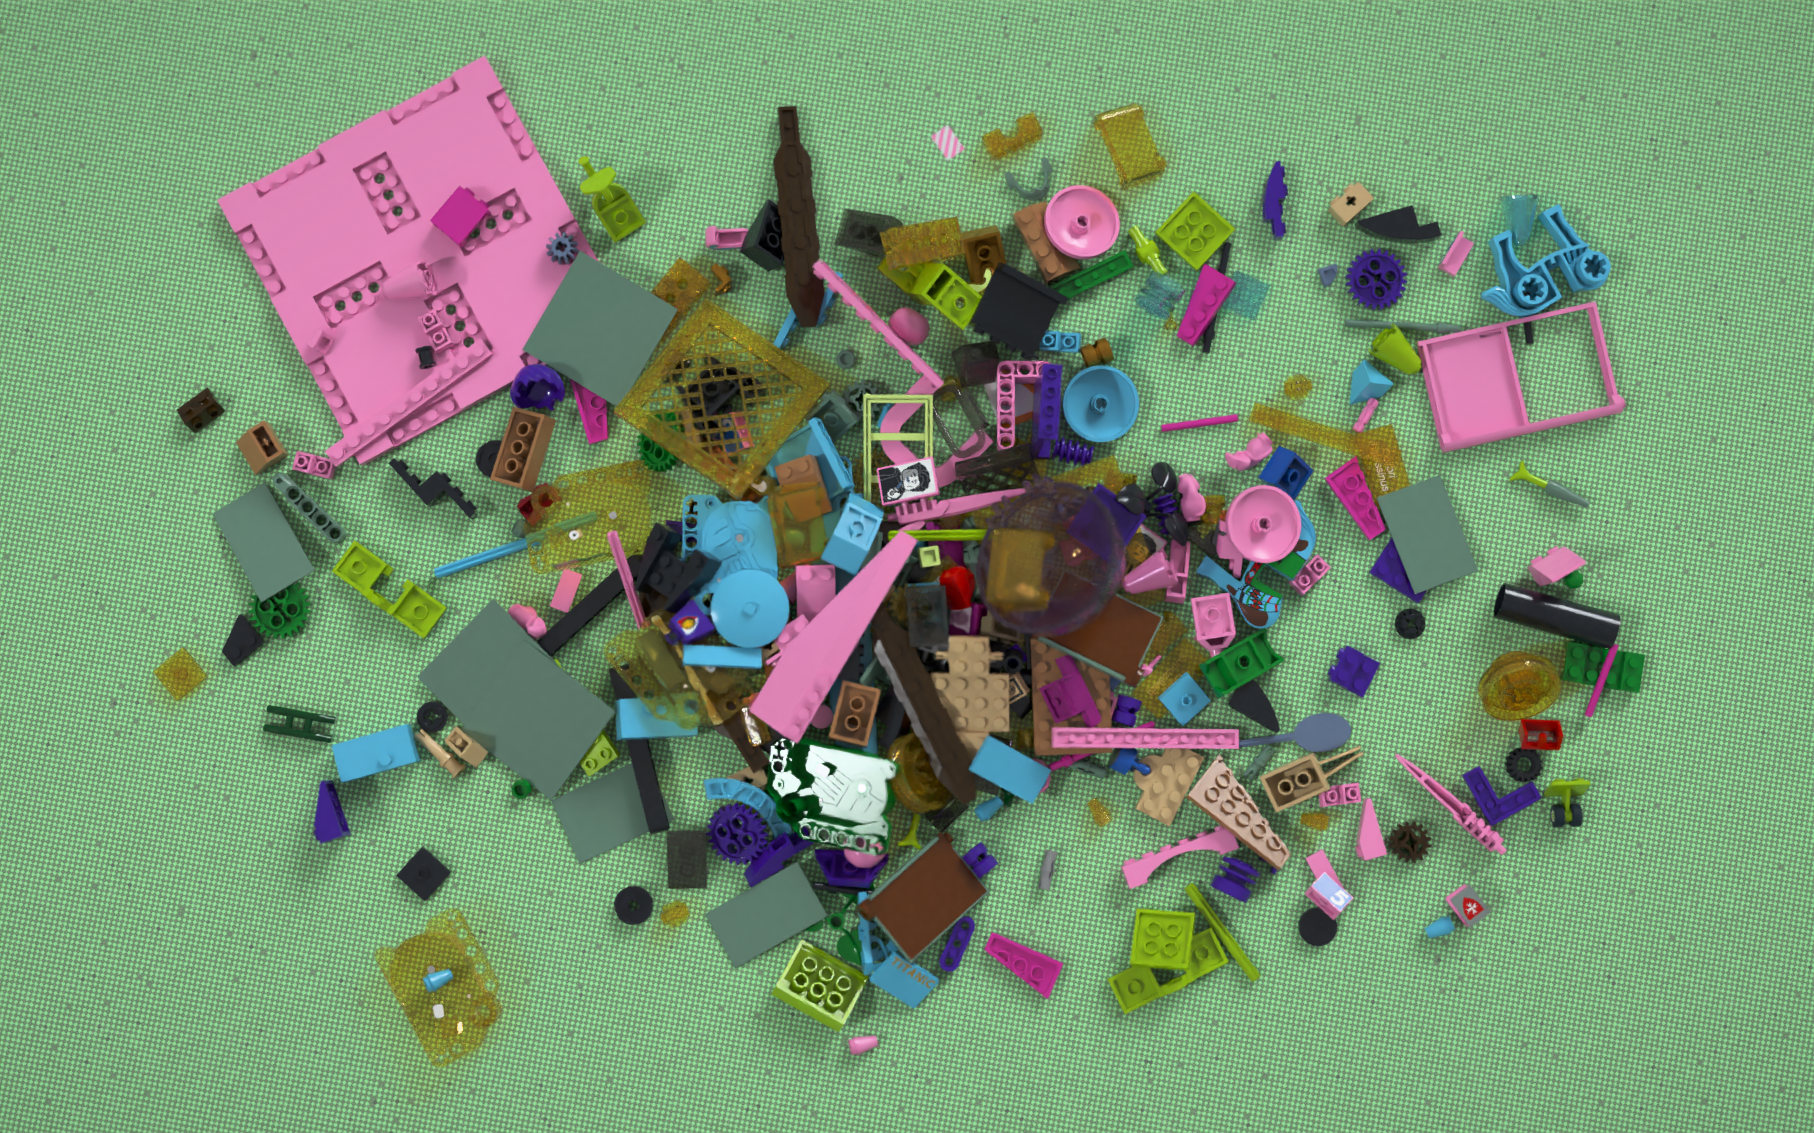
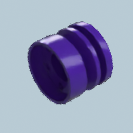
[1210,856,1261,904]

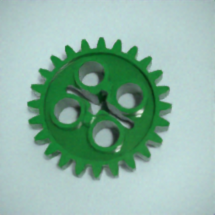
[637,410,686,472]
[248,583,312,639]

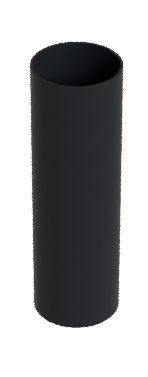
[1494,583,1620,649]

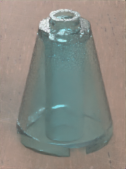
[1500,195,1539,246]

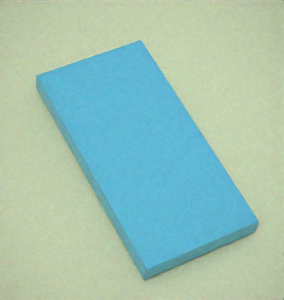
[969,735,1051,804]

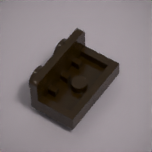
[177,387,225,433]

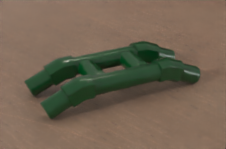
[263,705,335,743]

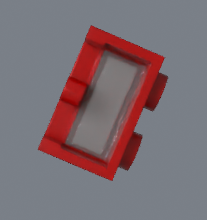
[1518,719,1563,750]

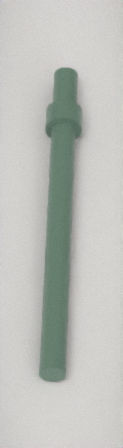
[1345,319,1461,334]

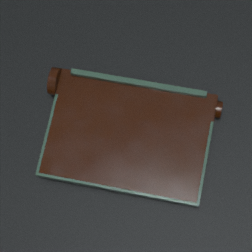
[1029,569,1164,688]
[856,832,990,963]

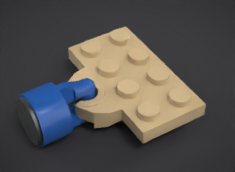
[1108,748,1204,826]

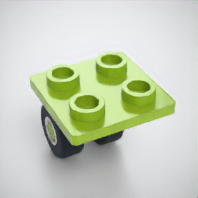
[1544,778,1591,828]

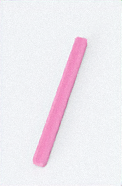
[607,530,649,633]

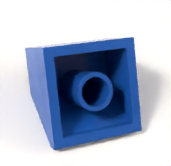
[1258,446,1314,501]

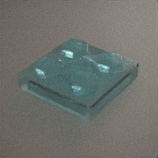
[1222,270,1270,321]

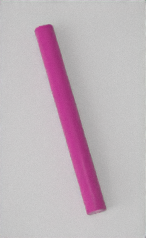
[1161,414,1238,432]
[1584,644,1619,718]

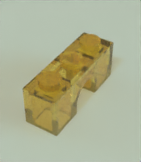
[981,112,1043,160]

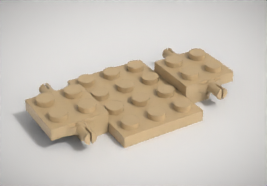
[931,636,1010,762]

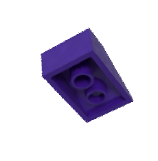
[314,780,351,844]

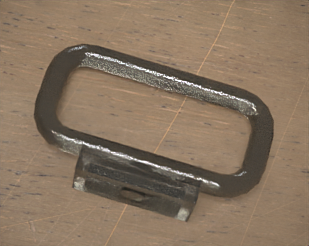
[933,384,990,458]

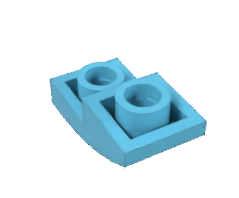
[1039,331,1081,353]

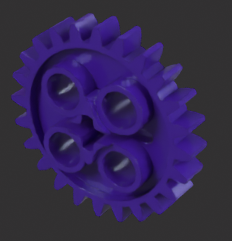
[1345,248,1408,311]
[707,802,768,865]

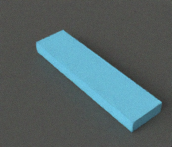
[683,645,762,669]

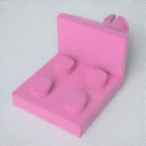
[1190,592,1236,657]

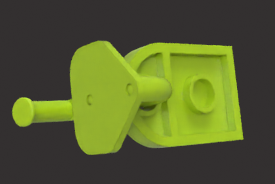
[578,156,646,243]

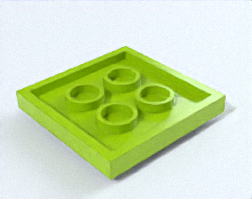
[1154,191,1235,272]
[1130,908,1195,971]

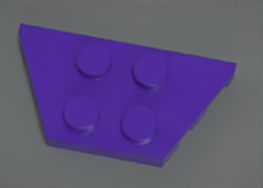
[814,849,889,888]

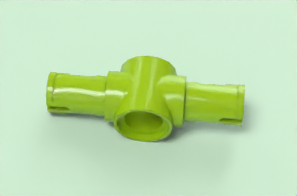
[1128,225,1168,278]

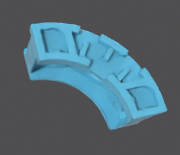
[857,892,914,975]

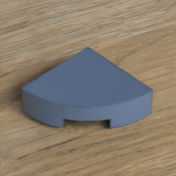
[1317,263,1337,288]

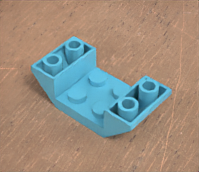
[820,493,884,575]

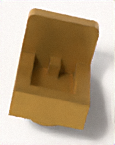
[711,263,733,295]

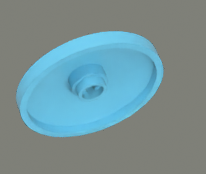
[1062,365,1139,442]
[711,570,789,648]

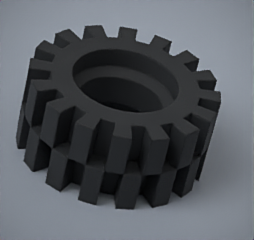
[1505,747,1543,782]

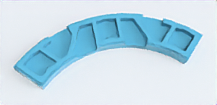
[703,778,793,839]

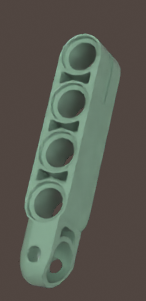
[272,472,347,543]

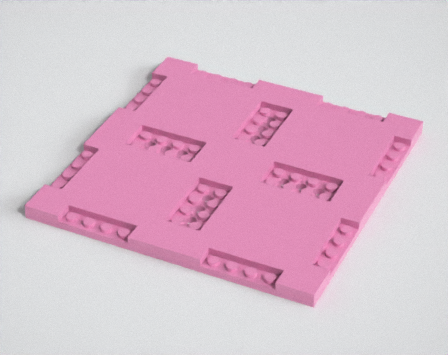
[217,56,598,466]

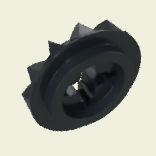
[1395,609,1426,639]
[417,702,448,732]

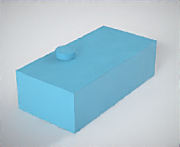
[615,696,698,740]
[331,724,421,783]

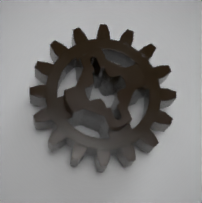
[1388,821,1432,863]

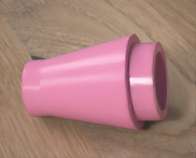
[848,1035,878,1056]

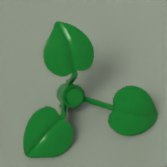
[804,883,875,966]

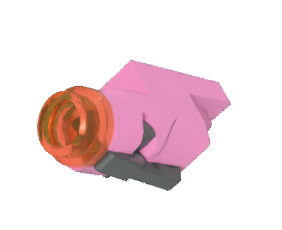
[1212,509,1243,578]

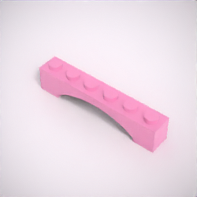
[1120,825,1239,889]

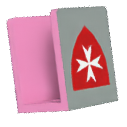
[1445,884,1491,927]

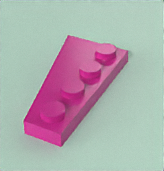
[1177,263,1236,347]
[570,379,608,445]
[1324,456,1385,541]
[984,932,1063,999]

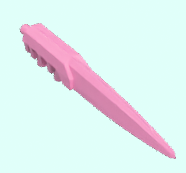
[887,488,1030,526]
[1395,754,1507,855]

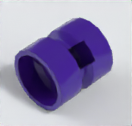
[1111,694,1142,727]
[962,842,998,878]

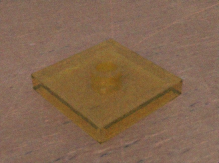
[153,647,208,701]

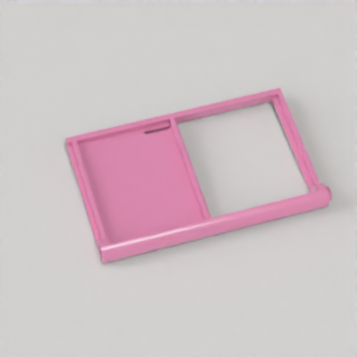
[1416,301,1626,453]

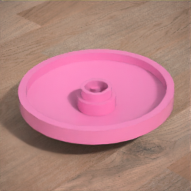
[1044,185,1120,259]
[1225,485,1301,563]

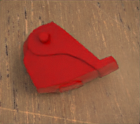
[939,566,975,610]

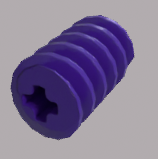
[1052,437,1094,468]
[1152,493,1179,535]

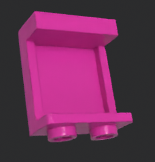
[430,186,491,248]

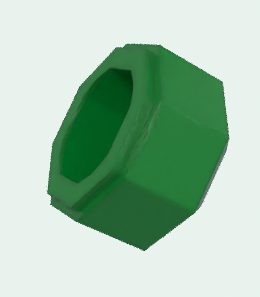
[1563,570,1583,589]
[511,779,532,799]

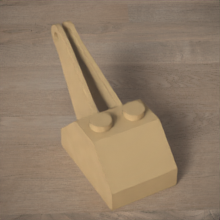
[1260,745,1364,812]

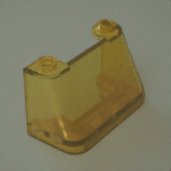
[1093,103,1167,191]
[768,481,829,569]
[987,528,1055,612]

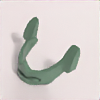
[1005,157,1053,201]

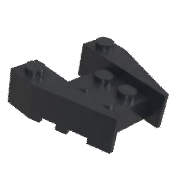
[675,354,766,447]
[635,522,722,614]

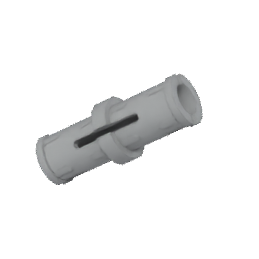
[1038,849,1058,890]

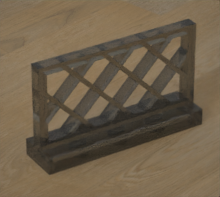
[955,443,1042,496]

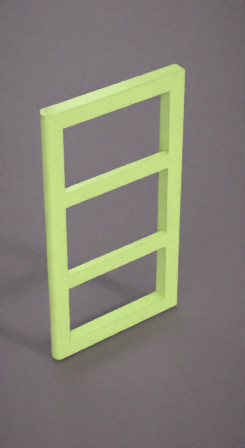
[863,394,933,522]

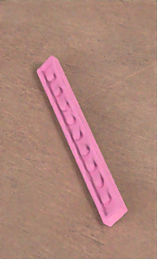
[325,339,493,468]
[1052,728,1239,749]

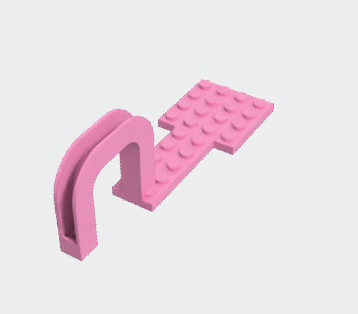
[813,259,994,487]

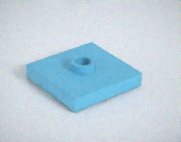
[1158,672,1211,726]

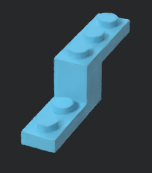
[773,271,843,352]

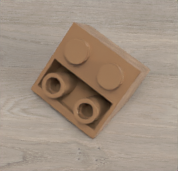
[236,420,289,475]

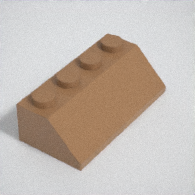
[1012,201,1080,285]
[490,407,556,493]

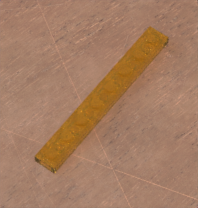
[1249,402,1402,469]

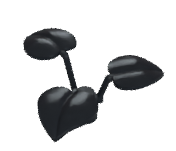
[1114,462,1189,546]

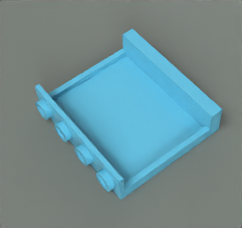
[757,417,855,519]

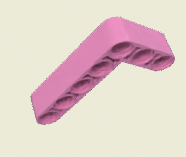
[997,361,1050,455]

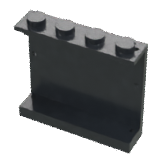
[968,263,1068,361]

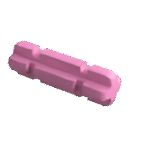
[1353,398,1379,433]

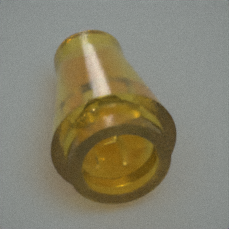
[1087,798,1113,827]
[1300,812,1329,832]

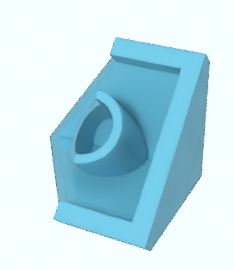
[1350,359,1394,405]

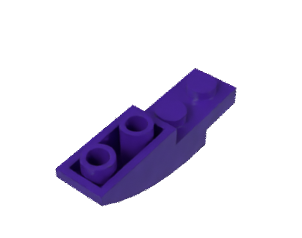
[1262,161,1288,241]
[744,826,815,887]

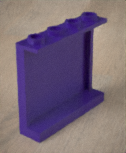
[1030,363,1062,460]

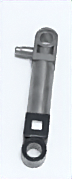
[910,625,1024,674]

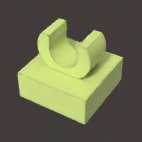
[917,545,941,568]

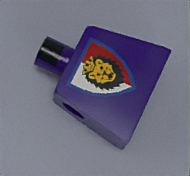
[665,599,715,645]

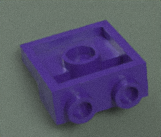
[1327,645,1380,698]

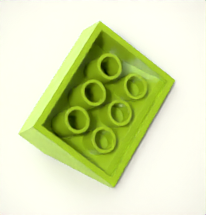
[771,939,869,1032]

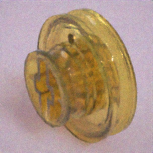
[1478,651,1561,721]
[887,732,951,813]

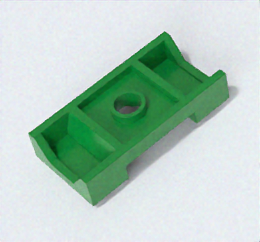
[1199,628,1285,698]
[1559,642,1645,693]

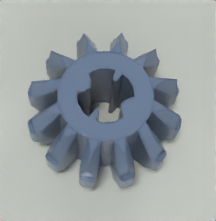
[546,232,579,265]

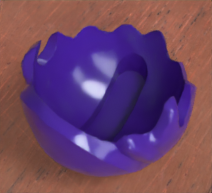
[510,364,565,411]

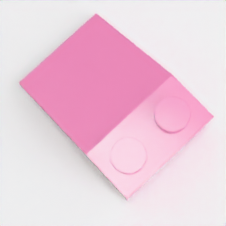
[1527,546,1586,587]
[796,565,836,623]

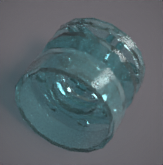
[1134,271,1185,320]

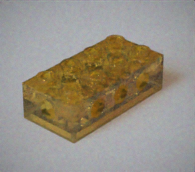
[880,216,966,270]
[650,257,711,343]

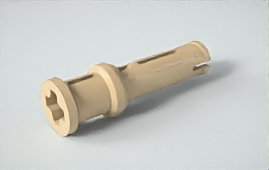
[414,729,466,779]

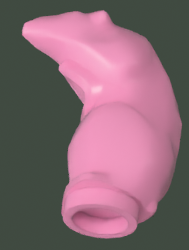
[1225,432,1273,471]
[1178,473,1206,522]
[507,604,547,640]

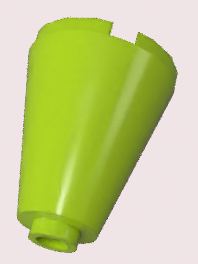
[1368,324,1422,375]

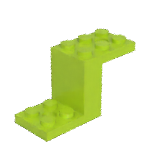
[876,238,982,330]

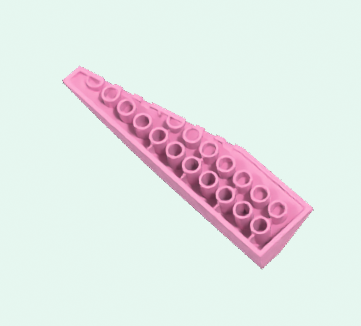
[749,530,918,743]

